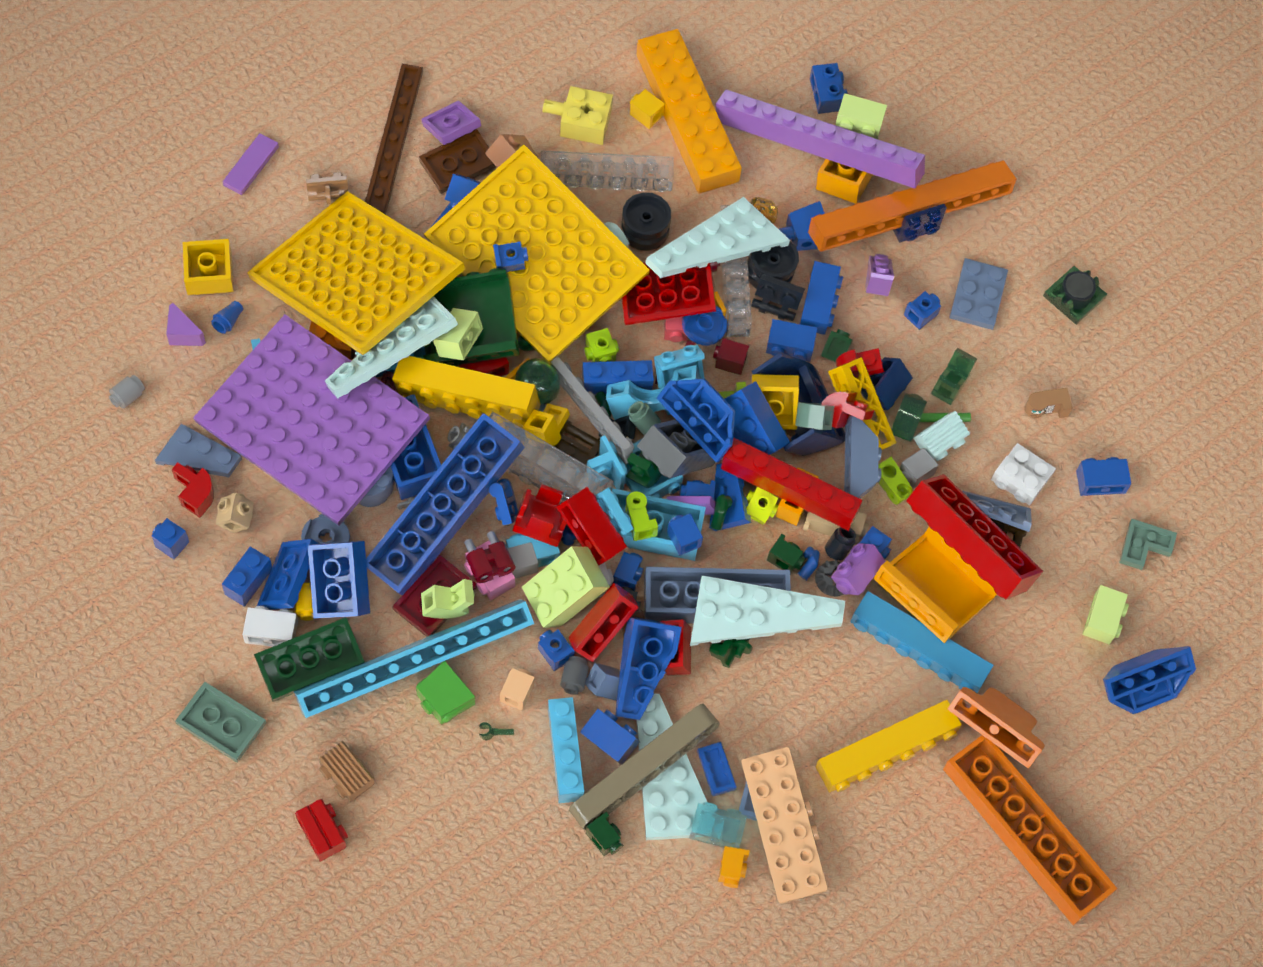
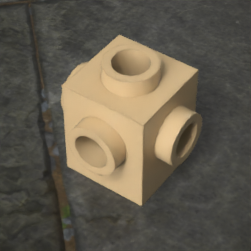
[216,493,254,533]

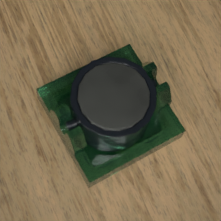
[1043,266,1107,325]

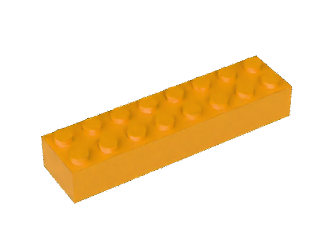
[636,28,742,194]

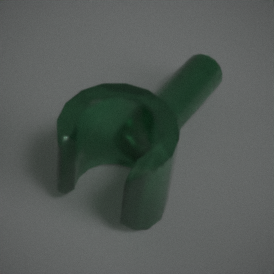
[479,722,514,741]

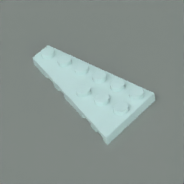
[645,197,790,278]
[325,297,458,398]

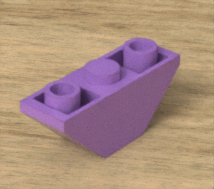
[865,254,894,296]

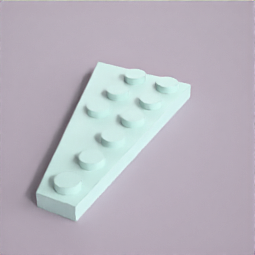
[690,576,845,646]
[636,694,721,840]

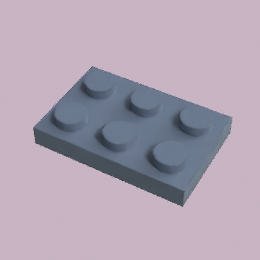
[949,258,1008,330]

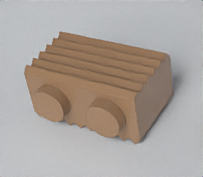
[319,741,375,802]

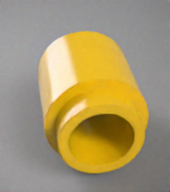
[295,583,314,621]

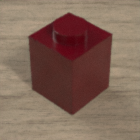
[713,338,749,375]

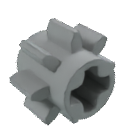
[447,423,471,450]

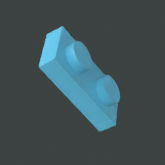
[595,488,633,536]

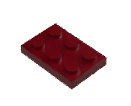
[392,555,477,637]

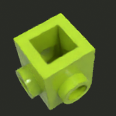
[584,328,619,362]

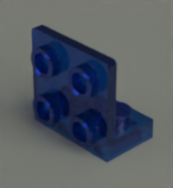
[893,204,947,243]

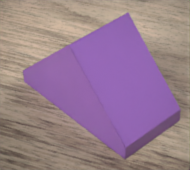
[166,303,206,346]

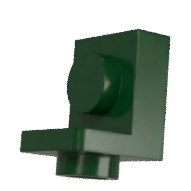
[821,329,853,363]

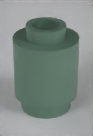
[628,401,661,435]

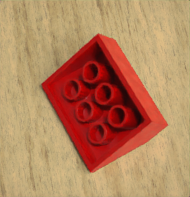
[622,262,716,325]

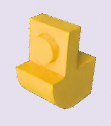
[523,403,570,447]

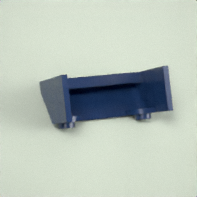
[752,352,845,456]

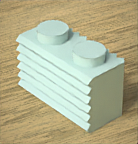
[913,411,970,461]

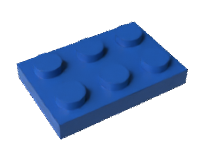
[257,539,319,610]

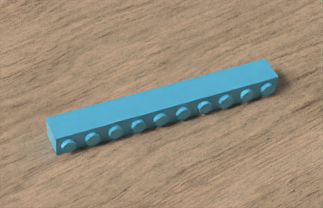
[294,599,534,718]

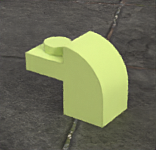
[421,579,475,619]

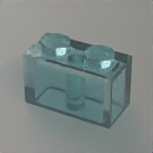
[689,802,747,848]

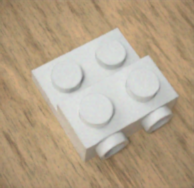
[991,443,1056,506]

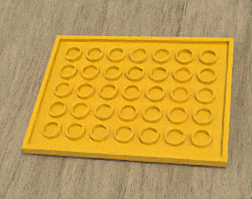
[424,145,650,364]
[247,191,465,355]

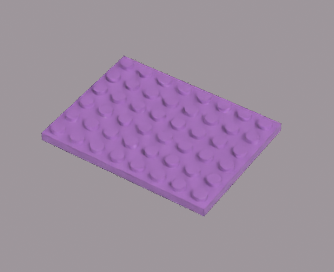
[193,314,430,526]

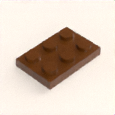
[419,129,496,194]

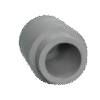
[109,375,145,408]

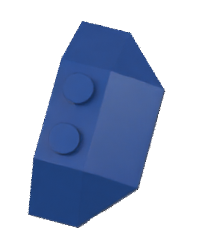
[656,379,736,463]
[1103,646,1196,714]

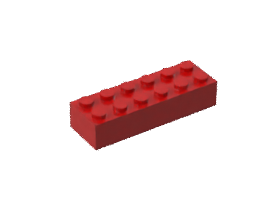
[906,474,1044,600]

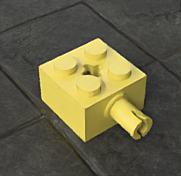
[542,86,613,145]

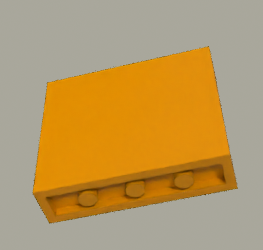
[873,527,997,643]

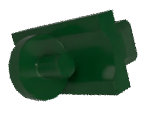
[709,638,753,668]

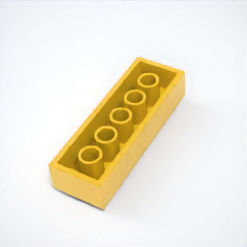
[392,356,541,429]

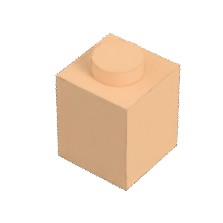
[500,668,535,711]

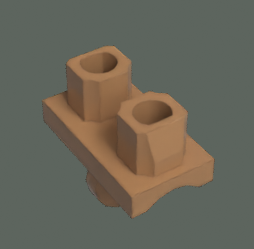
[306,172,348,204]

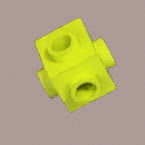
[746,487,778,525]

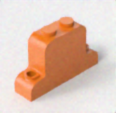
[947,687,1045,769]

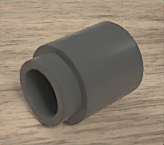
[560,656,589,695]

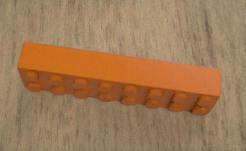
[943,735,1118,926]

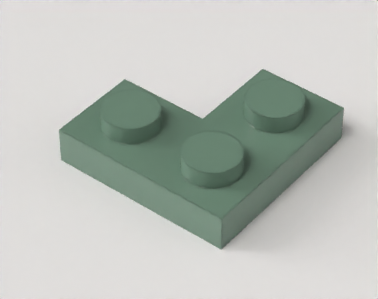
[1119,519,1177,570]

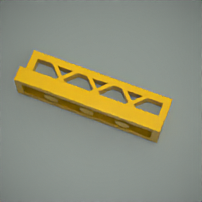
[828,357,897,450]

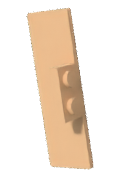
[741,747,828,904]

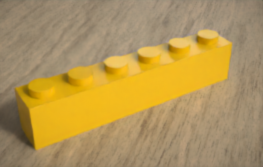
[815,700,962,793]

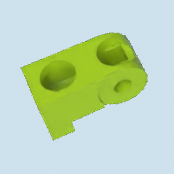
[878,456,913,505]
[625,491,658,541]

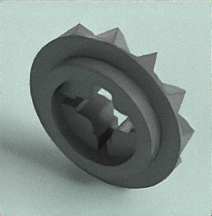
[815,560,844,597]

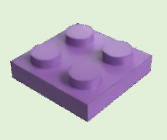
[421,100,481,145]

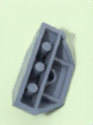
[844,415,882,499]

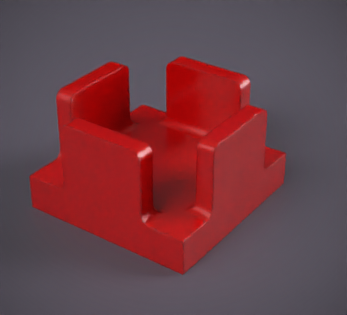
[512,484,567,547]

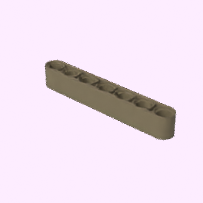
[569,704,720,830]

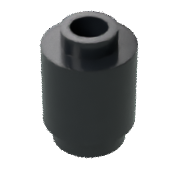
[825,527,856,560]

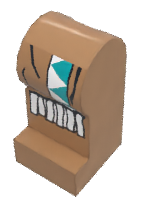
[1025,388,1073,418]

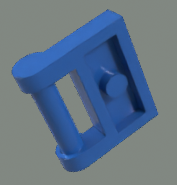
[489,478,518,525]

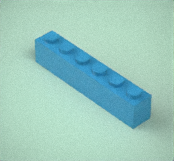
[850,591,994,693]

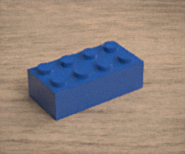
[390,394,441,500]

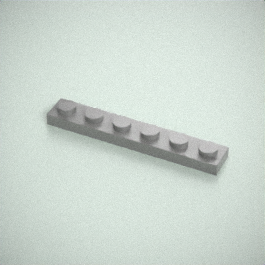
[550,356,634,464]

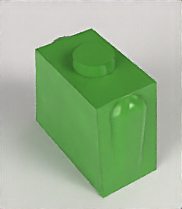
[416,661,475,724]

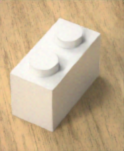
[242,606,298,647]

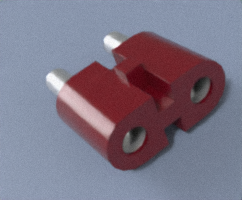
[464,531,516,583]

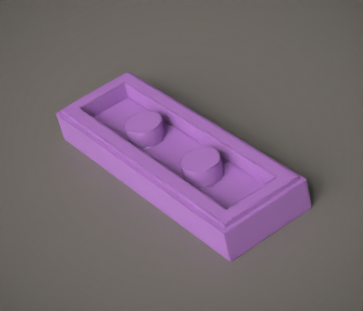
[222,133,279,195]

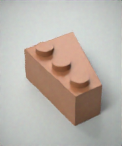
[485,134,540,168]

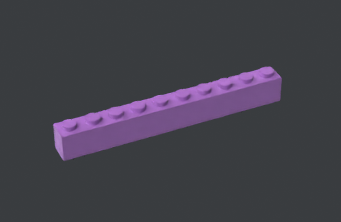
[716,89,925,188]

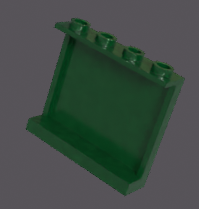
[423,268,520,366]

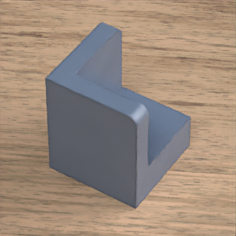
[585,663,620,701]

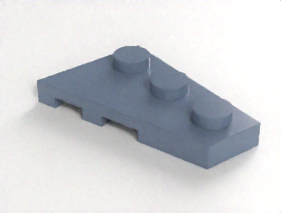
[155,424,242,478]
[962,491,1032,532]

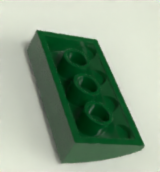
[254,617,365,702]

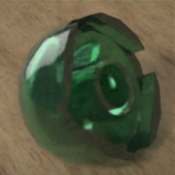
[515,358,561,405]

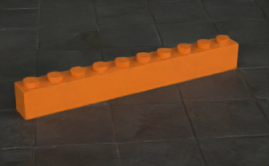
[808,160,1017,252]

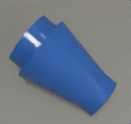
[211,301,244,334]

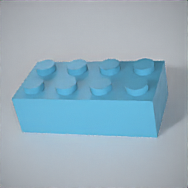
[612,488,706,561]

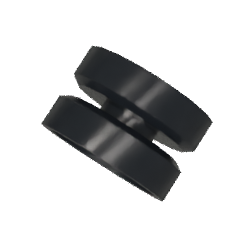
[621,192,671,251]
[745,242,799,289]

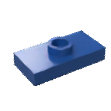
[697,742,737,797]

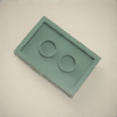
[175,682,266,763]

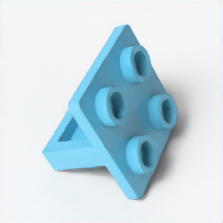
[586,435,627,491]

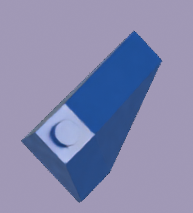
[615,617,682,720]

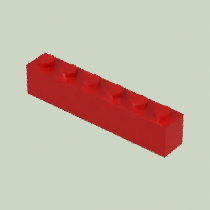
[721,438,863,531]

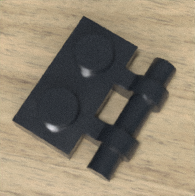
[751,273,805,321]

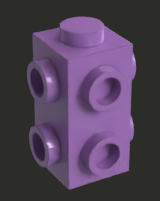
[831,543,886,595]

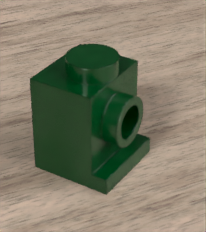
[767,534,806,575]
[586,812,624,856]

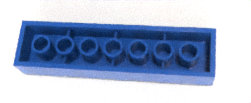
[366,413,525,595]

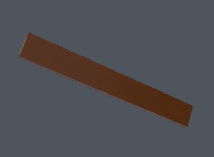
[365,63,423,215]

